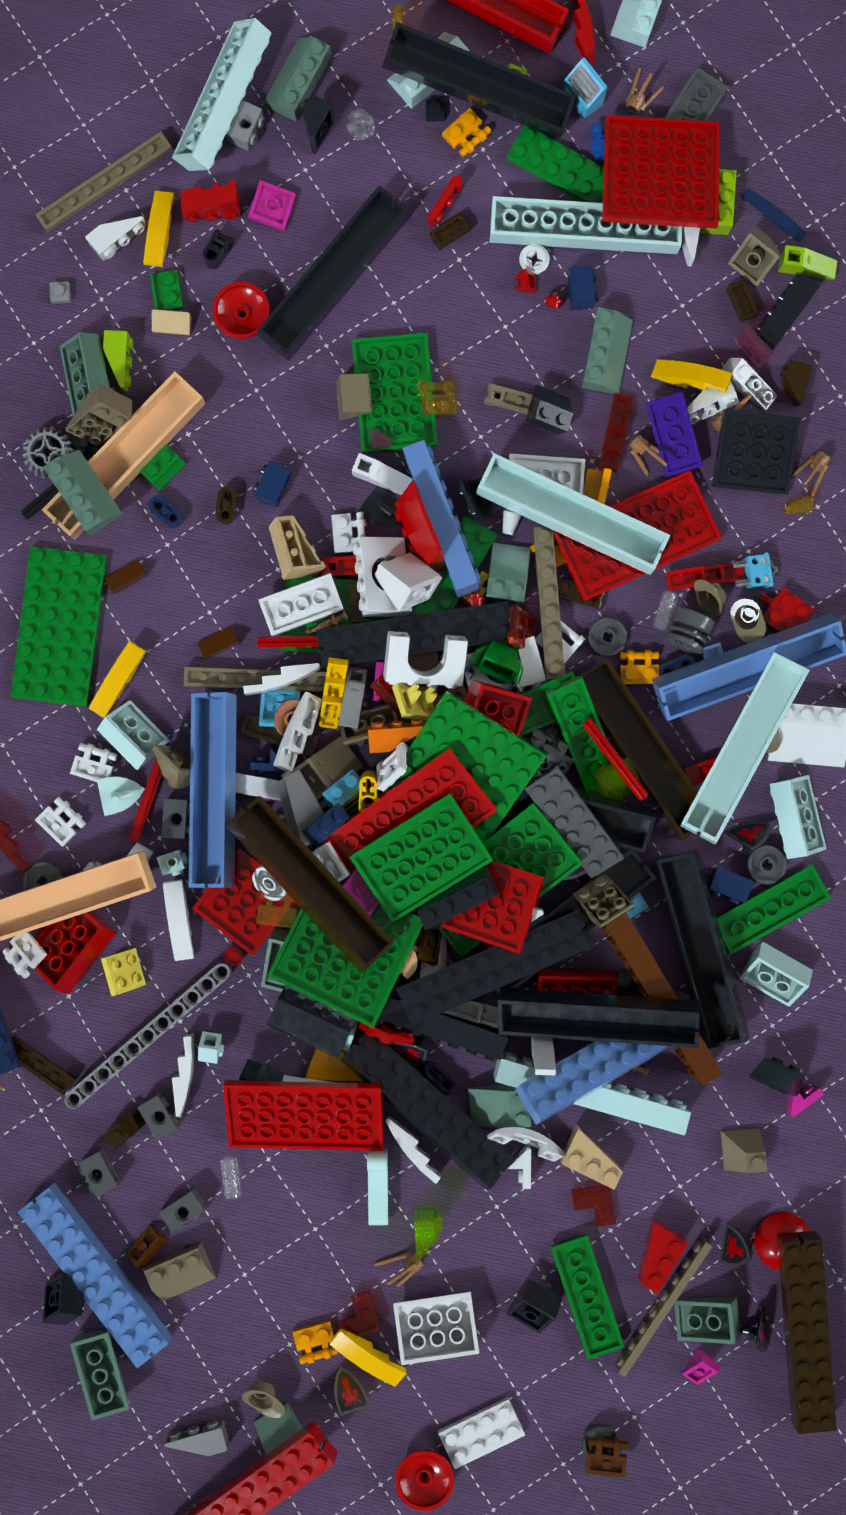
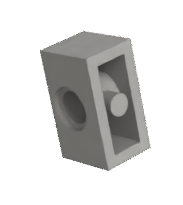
[226,100,265,151]

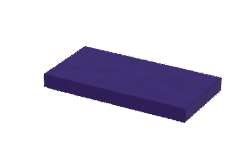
[645,391,703,477]

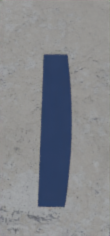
[742,188,806,242]

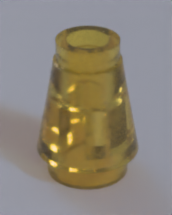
[784,495,814,515]

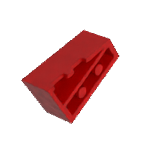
[180,179,241,223]
[638,1217,688,1294]

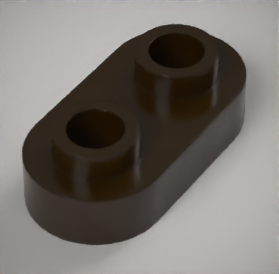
[215,486,238,525]

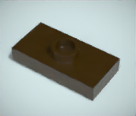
[429,213,471,251]
[726,279,760,323]
[349,584,370,623]

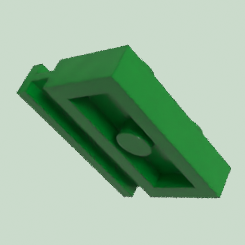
[150,270,184,311]
[139,444,187,492]

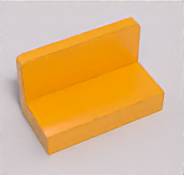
[583,468,612,504]

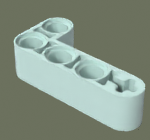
[367,1149,388,1226]

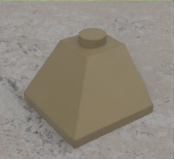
[728,227,781,286]
[153,745,190,789]
[720,1128,767,1173]

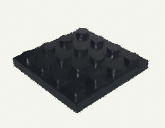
[712,409,801,495]

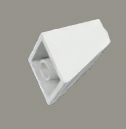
[374,553,442,612]

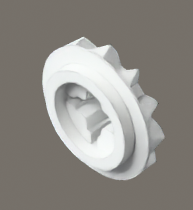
[519,244,550,275]

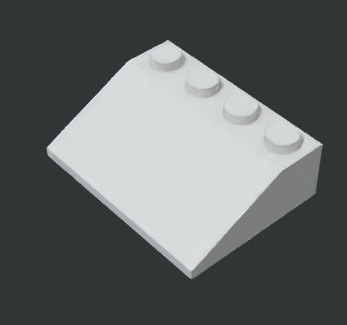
[768,704,846,767]
[393,1291,479,1365]

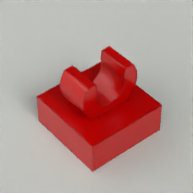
[514,269,536,294]

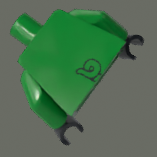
[464,640,523,693]

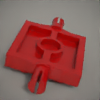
[758,588,815,632]
[359,1021,414,1046]

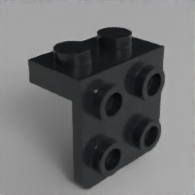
[459,476,505,517]

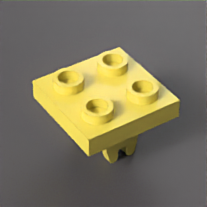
[392,683,437,721]
[101,948,146,996]

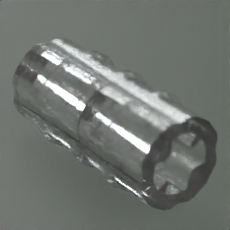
[652,590,679,632]
[220,1156,242,1199]

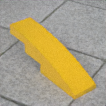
[143,190,175,267]
[651,359,733,393]
[89,641,146,718]
[318,657,348,729]
[329,1329,406,1386]

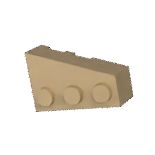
[269,515,326,580]
[560,1124,623,1190]

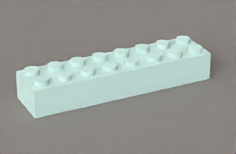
[172,18,271,171]

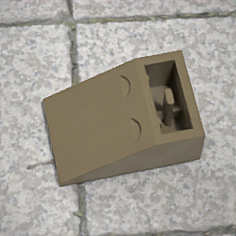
[65,383,132,447]
[294,737,364,801]
[573,873,634,927]

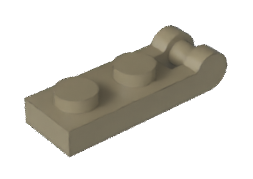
[483,384,532,415]

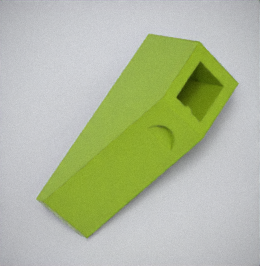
[778,245,837,280]
[103,330,133,393]

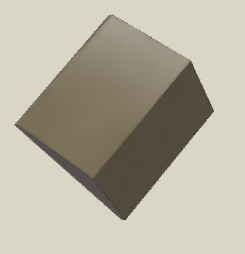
[336,374,372,421]

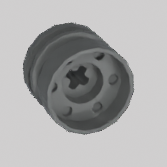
[664,607,715,654]

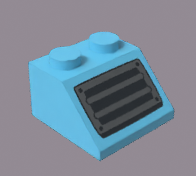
[562,57,607,118]
[323,769,373,818]

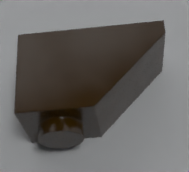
[780,360,812,407]
[103,1106,146,1150]

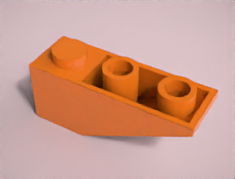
[367,719,426,753]

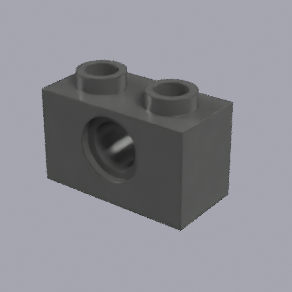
[161,799,190,839]
[137,1092,180,1141]
[78,1148,121,1198]
[159,1186,207,1232]

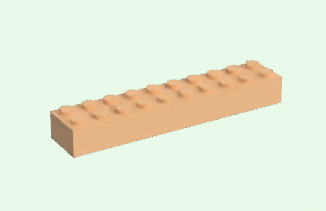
[42,371,206,540]
[0,851,156,941]

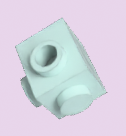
[157,850,189,876]
[198,1031,224,1064]

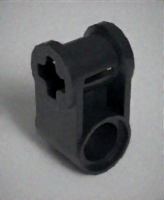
[203,229,234,269]

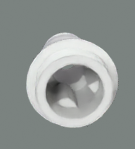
[502,508,522,536]

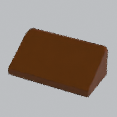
[105,559,148,595]
[197,626,240,660]
[126,1224,168,1269]

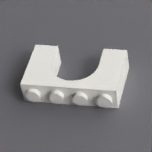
[353,537,412,617]
[383,631,468,689]
[464,636,546,693]

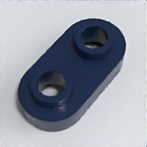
[148,495,183,528]
[658,655,695,676]

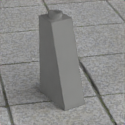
[276,770,324,846]

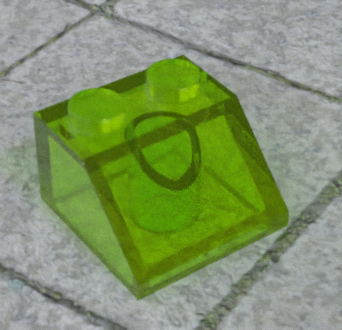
[593,757,639,800]
[414,1208,442,1260]

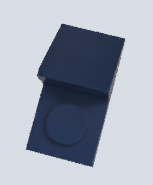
[251,744,286,772]

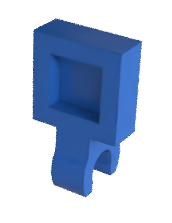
[589,122,605,161]

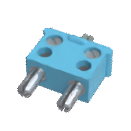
[733,552,778,589]

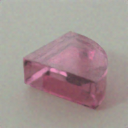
[369,430,392,450]

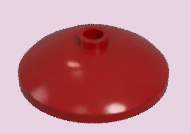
[212,282,270,339]
[754,1211,810,1271]
[395,1449,454,1511]

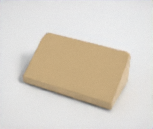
[152,309,192,336]

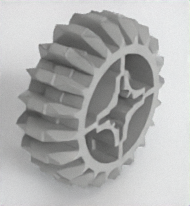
[22,427,75,479]

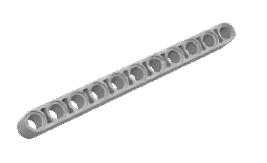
[64,962,232,1109]

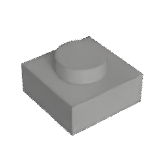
[49,282,71,304]

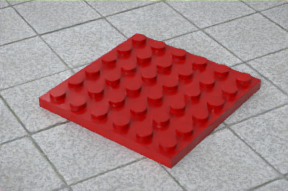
[602,115,720,229]

